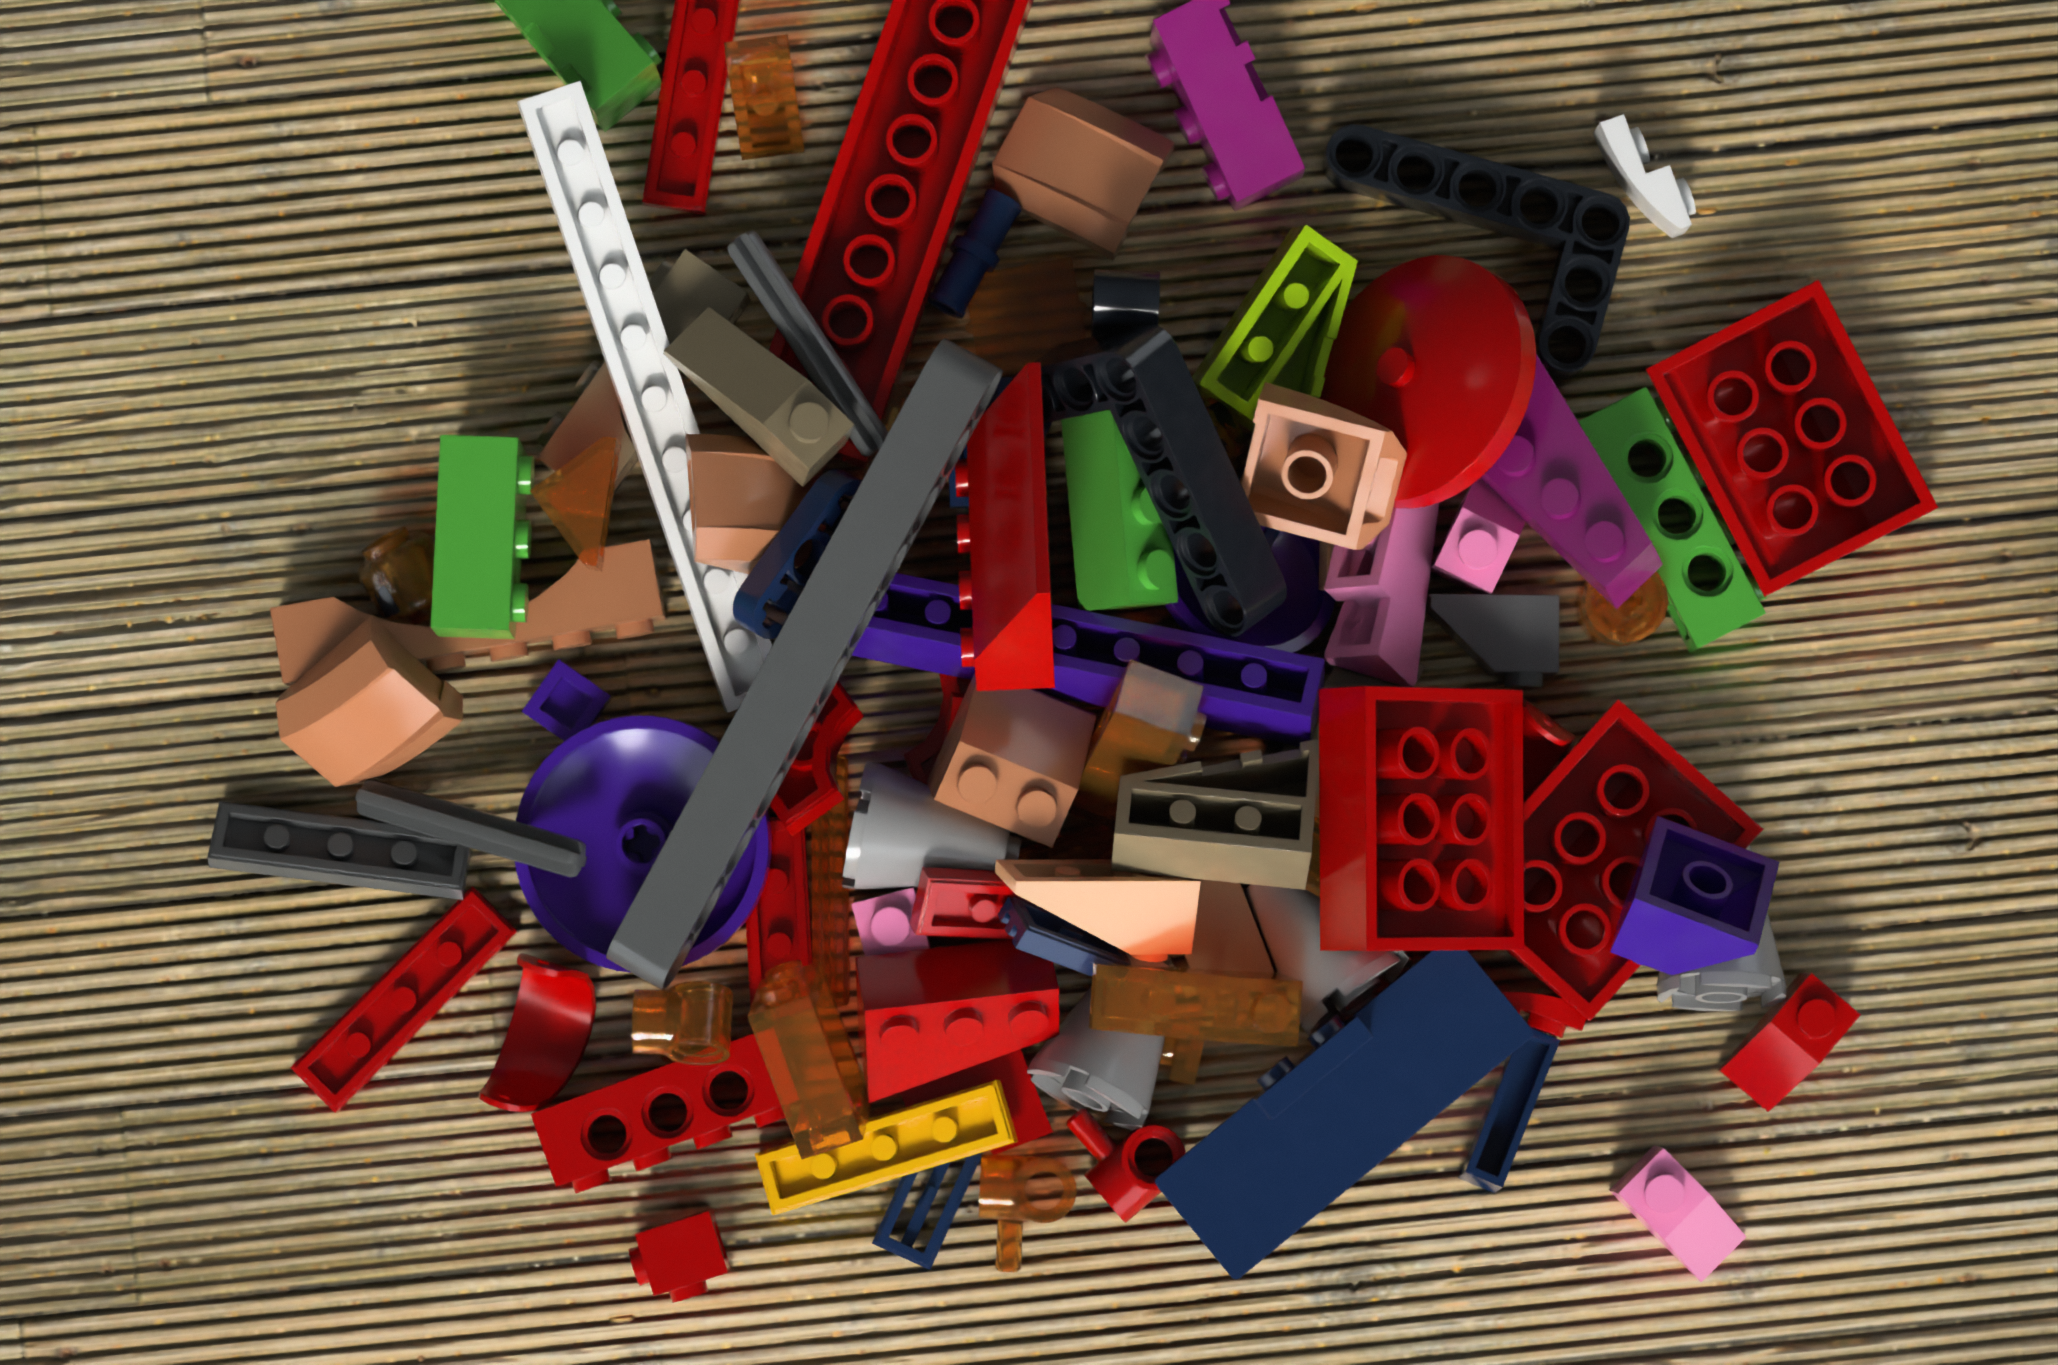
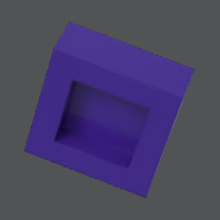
[522,659,613,741]

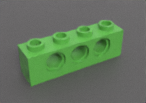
[1578,387,1767,653]

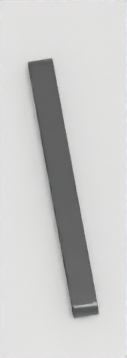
[606,338,1003,991]

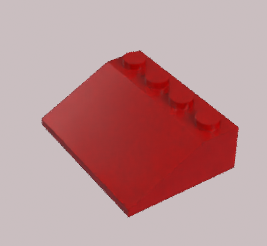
[1646,279,1938,597]
[955,362,1055,691]
[1319,686,1524,951]
[1505,699,1763,1021]

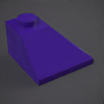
[1610,816,1780,975]

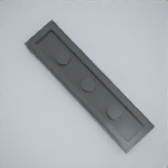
[207,801,472,900]

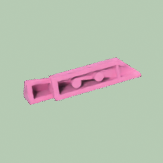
[1324,503,1439,686]

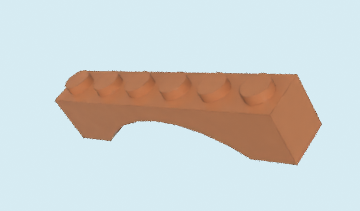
[270,539,667,686]

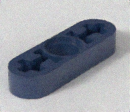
[733,469,862,639]

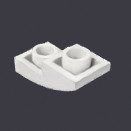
[1593,114,1696,238]

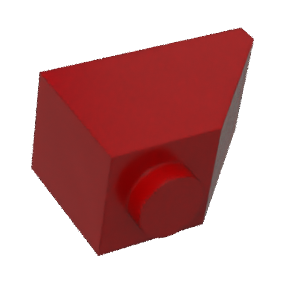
[1718,973,1861,1112]

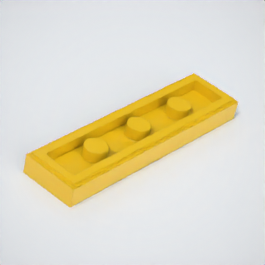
[754,1080,1018,1215]

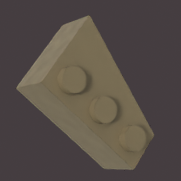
[1111,739,1319,890]

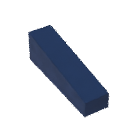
[1458,1028,1560,1193]

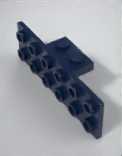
[1155,950,1533,1279]

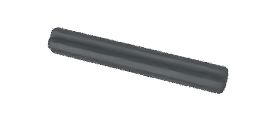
[727,230,889,457]
[355,779,587,877]

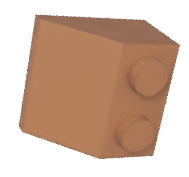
[926,673,1096,848]

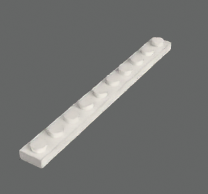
[517,81,772,713]

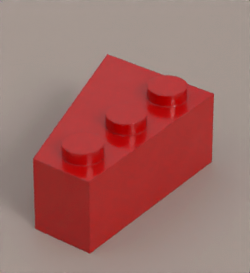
[855,939,1060,1103]

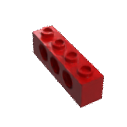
[531,1026,803,1193]

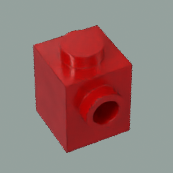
[628,1208,732,1303]

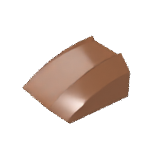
[992,87,1175,261]
[1240,382,1407,550]
[685,434,827,578]
[275,615,463,787]

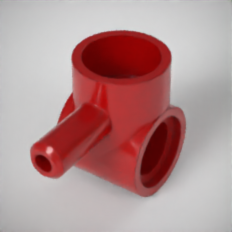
[1067,1108,1186,1223]

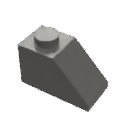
[1426,594,1559,688]

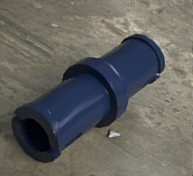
[927,189,1022,319]

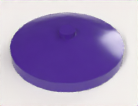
[515,716,772,973]

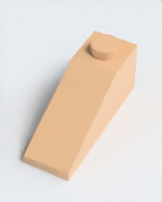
[995,859,1201,962]

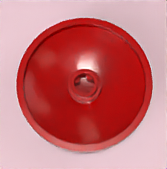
[1319,255,1536,508]

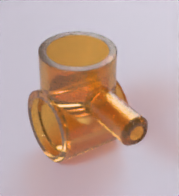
[632,981,733,1065]
[978,1154,1077,1272]

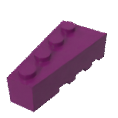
[1481,354,1663,609]

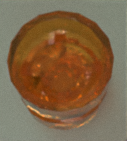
[1575,572,1669,648]

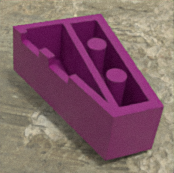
[1145,0,1305,212]

